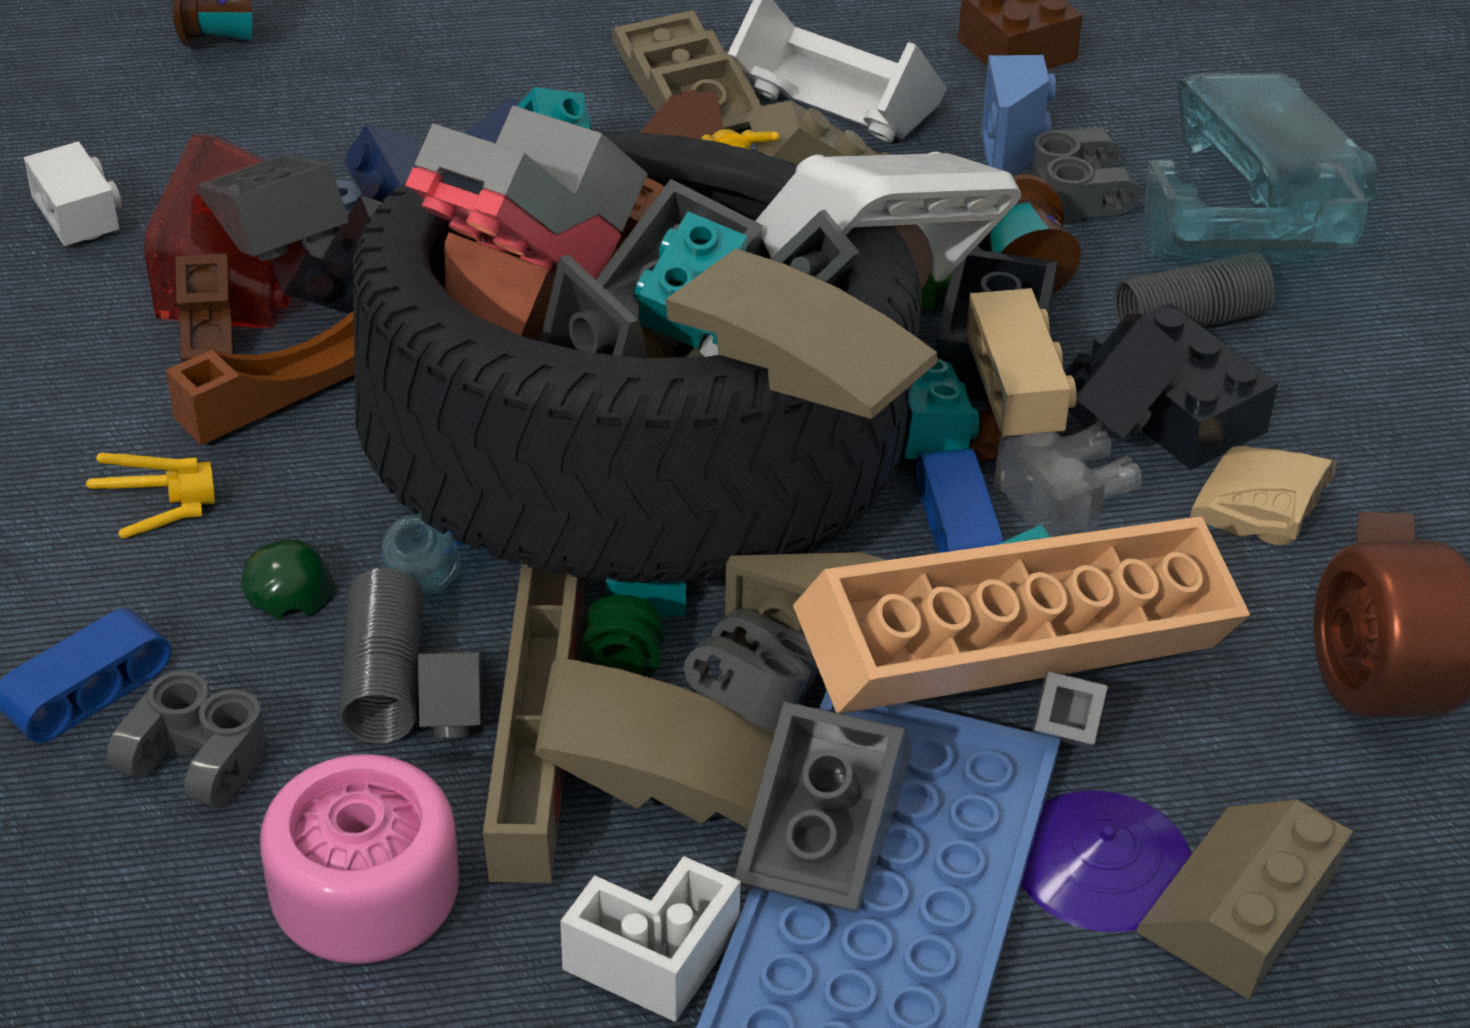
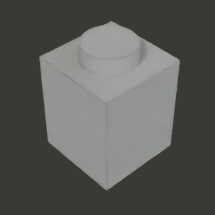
[1031,671,1108,749]

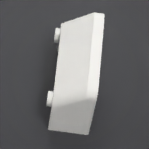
[728,0,947,143]
[755,152,1021,282]

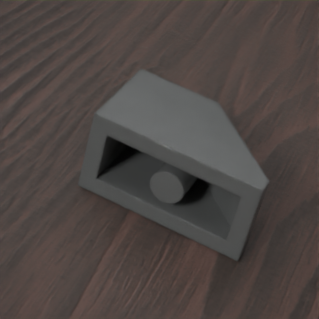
[770,210,860,288]
[418,651,485,738]

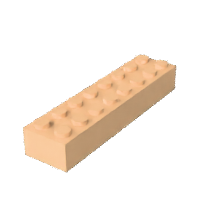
[793,516,1250,714]

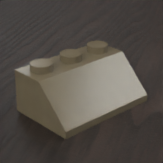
[748,100,890,165]
[1136,800,1353,1000]

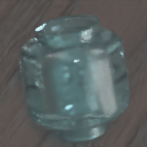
[381,513,461,596]

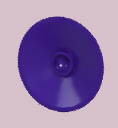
[1021,790,1192,932]

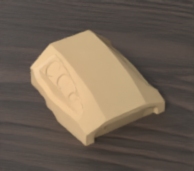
[1190,446,1337,545]

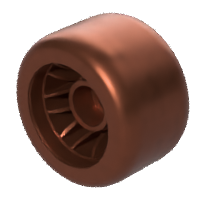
[1313,540,1470,718]

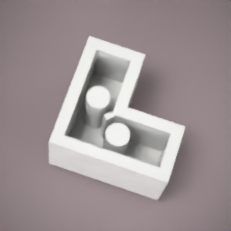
[560,856,741,1022]

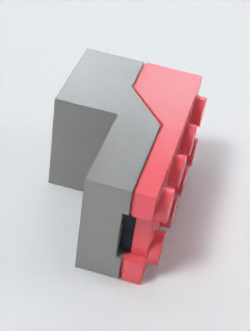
[405,105,648,280]

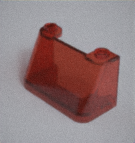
[144,133,290,329]

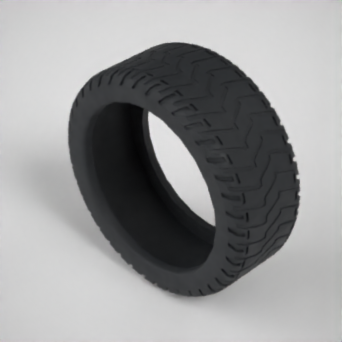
[353,132,922,583]

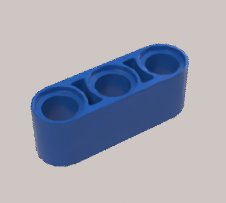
[916,448,1003,553]
[0,608,171,743]

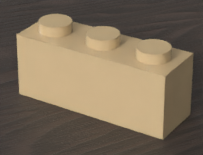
[966,288,1076,436]

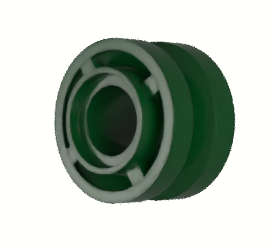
[579,594,665,678]

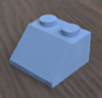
[981,55,1056,176]

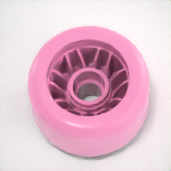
[260,754,459,964]

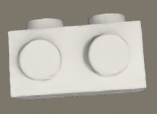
[24,141,122,246]

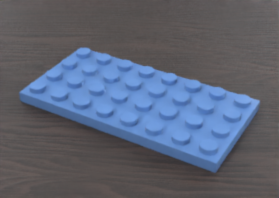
[696,690,1060,1028]

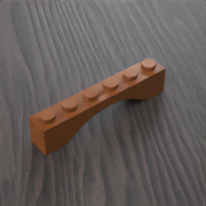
[166,311,354,446]

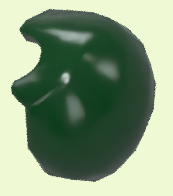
[240,539,334,620]

